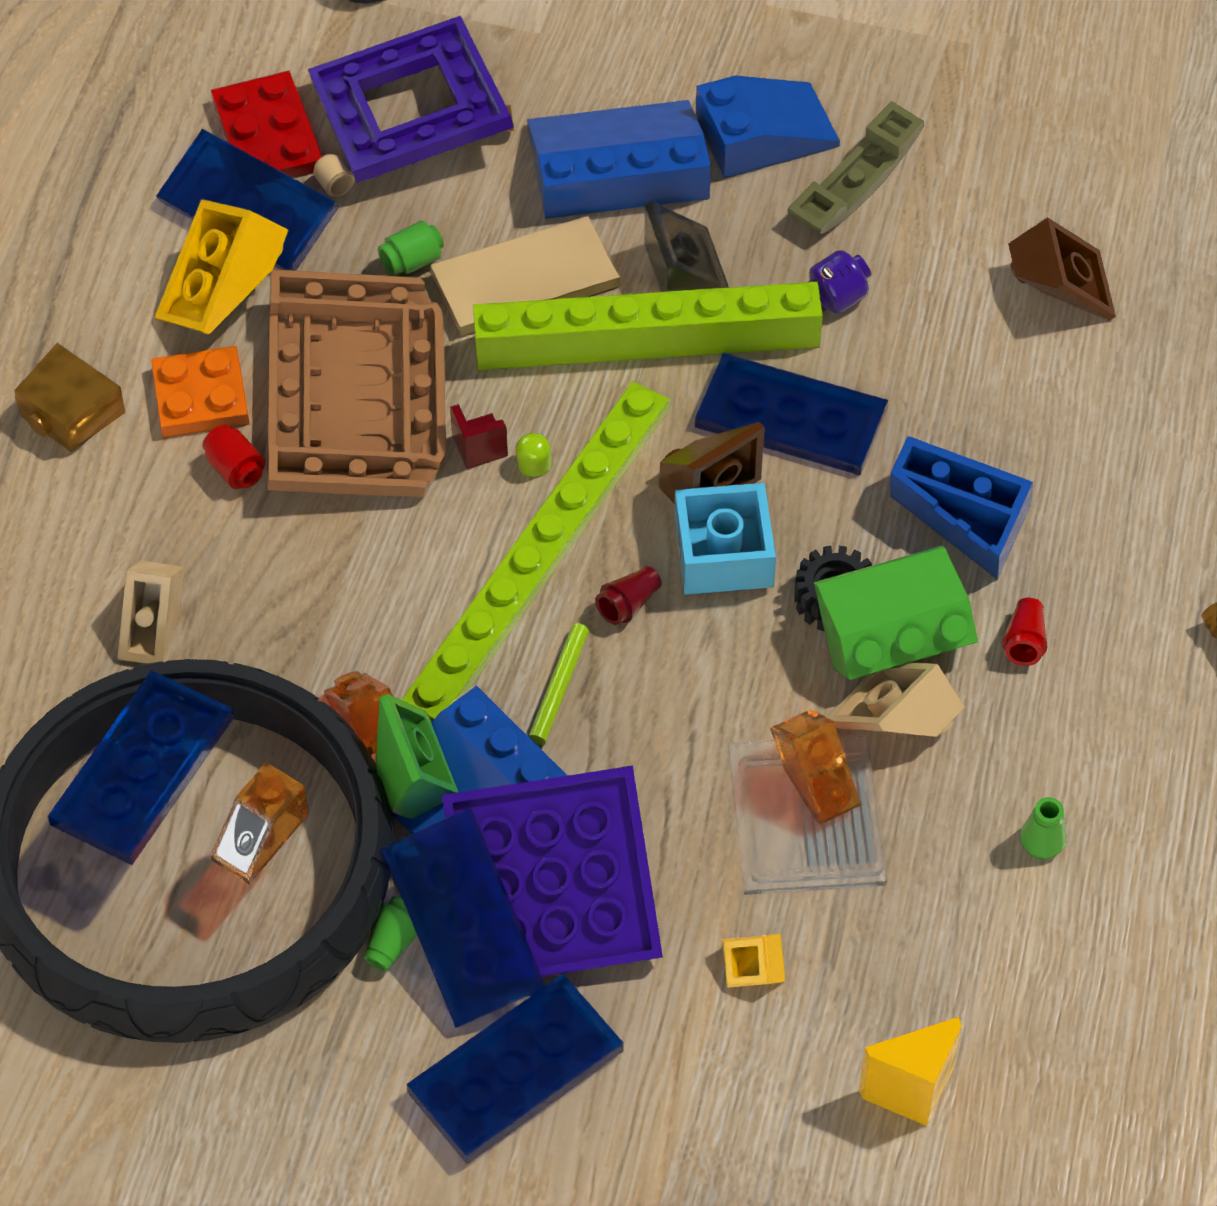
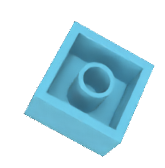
[674,483,776,595]

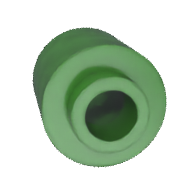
[378,221,444,276]

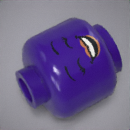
[808,250,872,314]

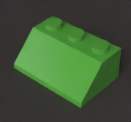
[814,546,978,680]

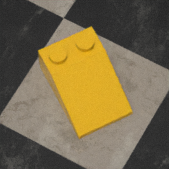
[154,199,288,334]

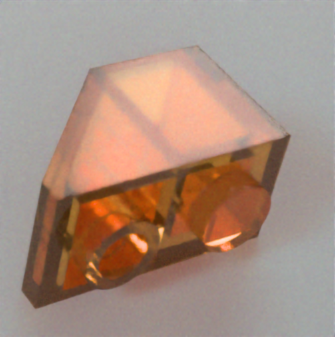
[324,671,393,755]
[770,709,861,824]

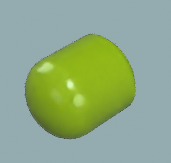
[515,433,552,477]

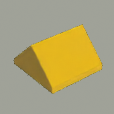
[859,1017,962,1126]

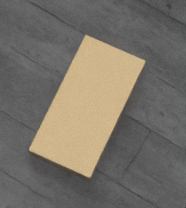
[430,216,620,336]

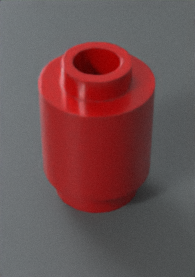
[202,425,265,489]

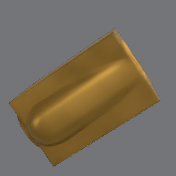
[14,343,126,452]

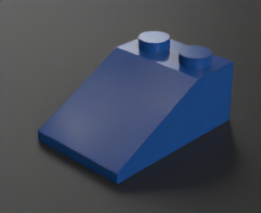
[695,75,840,178]

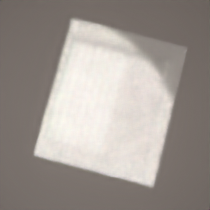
[728,734,887,895]

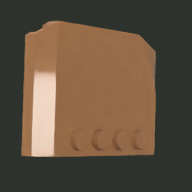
[267,269,446,498]

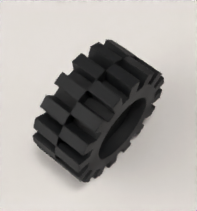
[794,545,872,631]

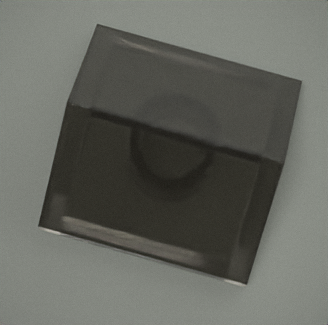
[644,201,729,292]

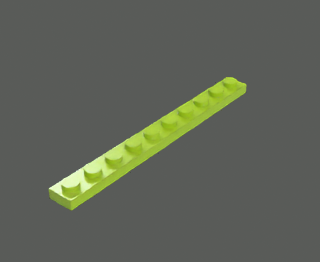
[401,381,670,722]

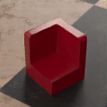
[450,404,508,469]

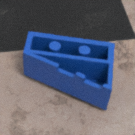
[890,436,1033,580]

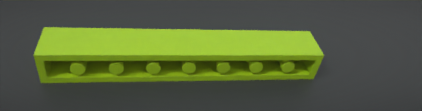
[473,282,823,370]

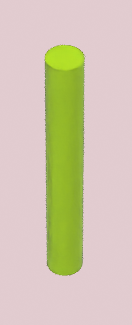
[529,623,589,746]

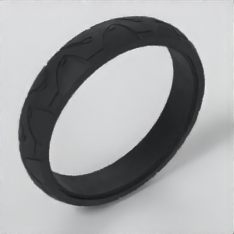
[0,659,395,1043]

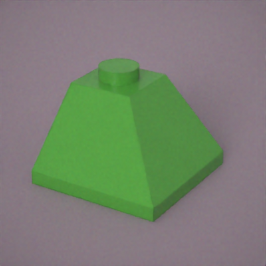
[376,693,458,819]

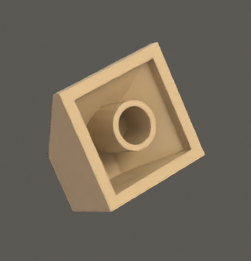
[823,663,965,737]

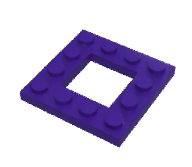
[308,15,514,183]

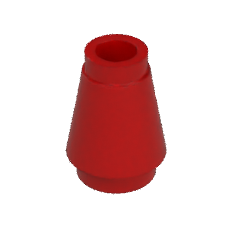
[1002,597,1048,666]

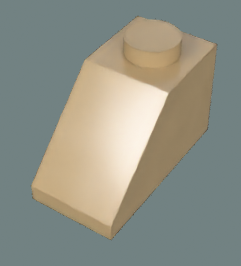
[118,560,184,664]

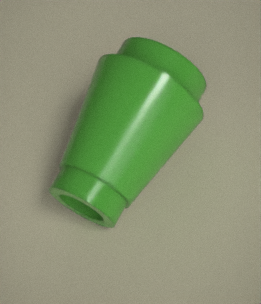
[1020,797,1067,859]
[363,896,426,972]

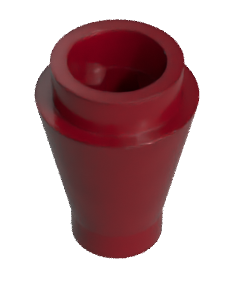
[595,566,662,625]

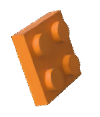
[151,346,249,438]

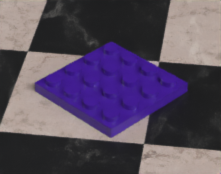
[442,766,663,988]

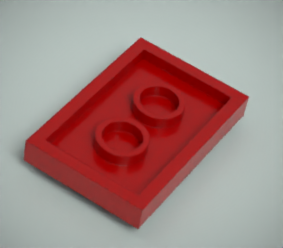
[211,70,322,190]

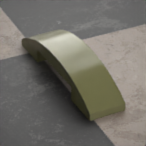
[787,101,924,234]

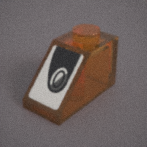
[210,762,309,885]

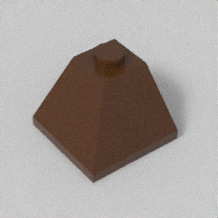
[1008,217,1116,321]
[659,422,765,504]

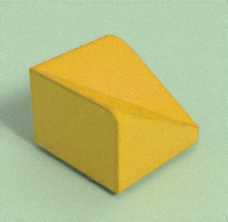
[722,934,785,988]

